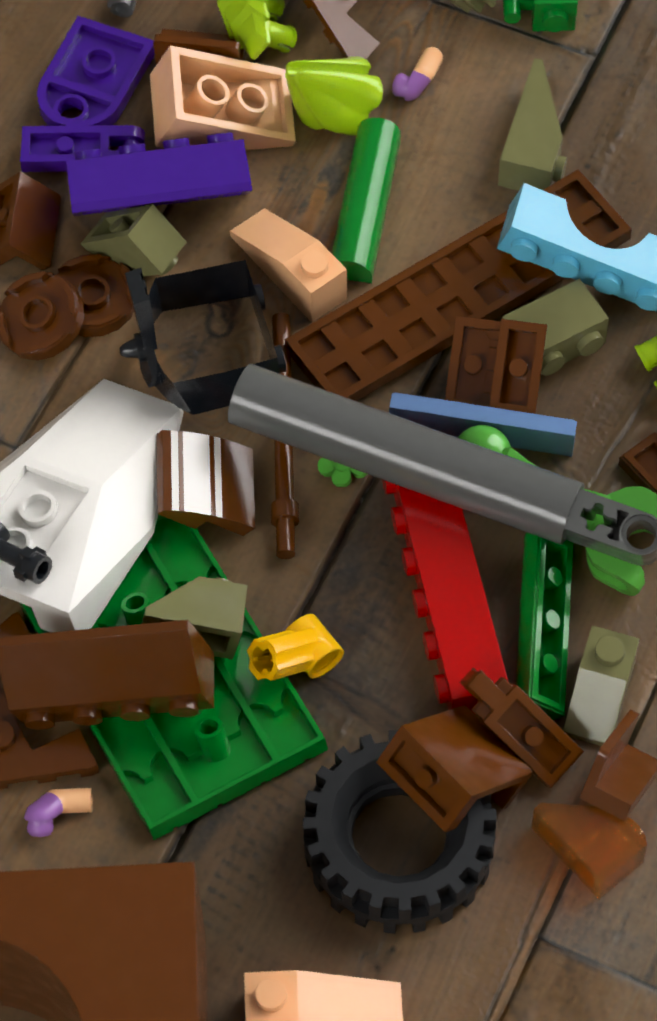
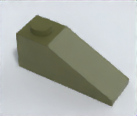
[498,58,568,191]

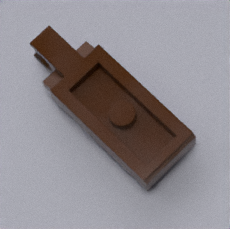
[459,668,584,788]

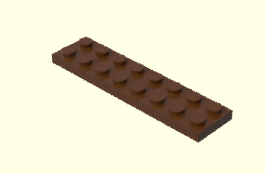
[285,169,632,401]

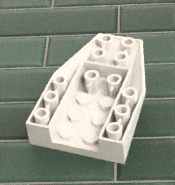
[0,379,184,632]

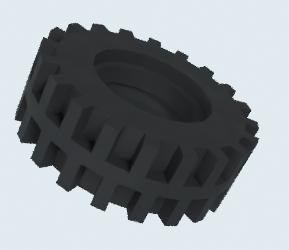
[303,730,497,934]

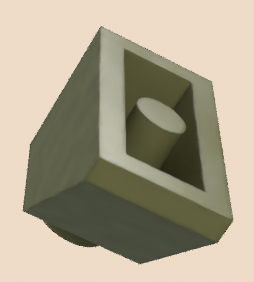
[81,204,187,277]
[141,576,248,660]
[563,625,640,746]

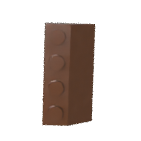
[0,620,214,729]

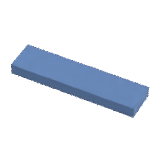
[389,392,577,457]

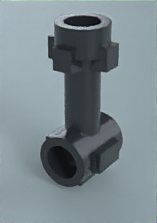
[0,522,52,584]

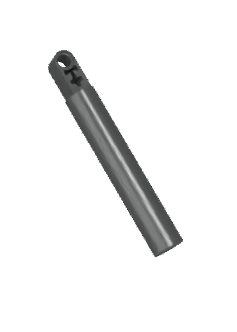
[228,363,657,566]

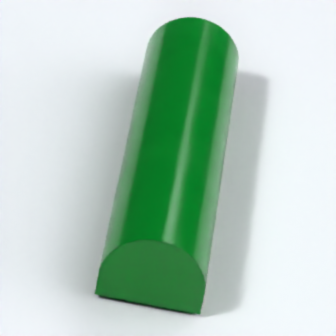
[331,117,401,284]
[515,532,574,720]

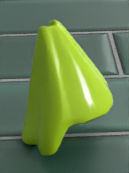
[285,56,383,136]

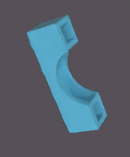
[497,183,657,312]

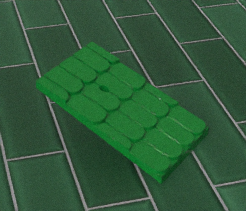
[19,514,328,840]

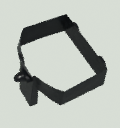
[119,260,286,415]

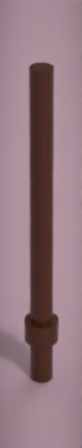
[271,313,299,559]

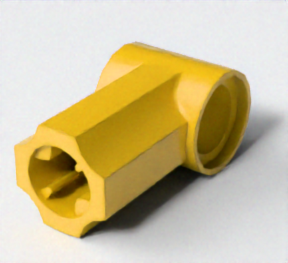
[247,614,344,681]

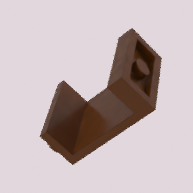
[376,705,534,832]

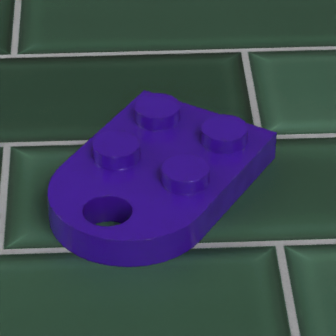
[37,16,154,126]

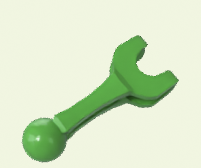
[457,425,657,596]

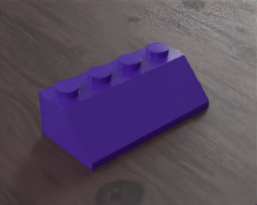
[66,132,252,216]

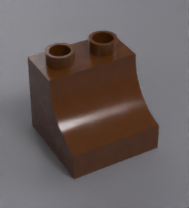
[0,862,208,1021]

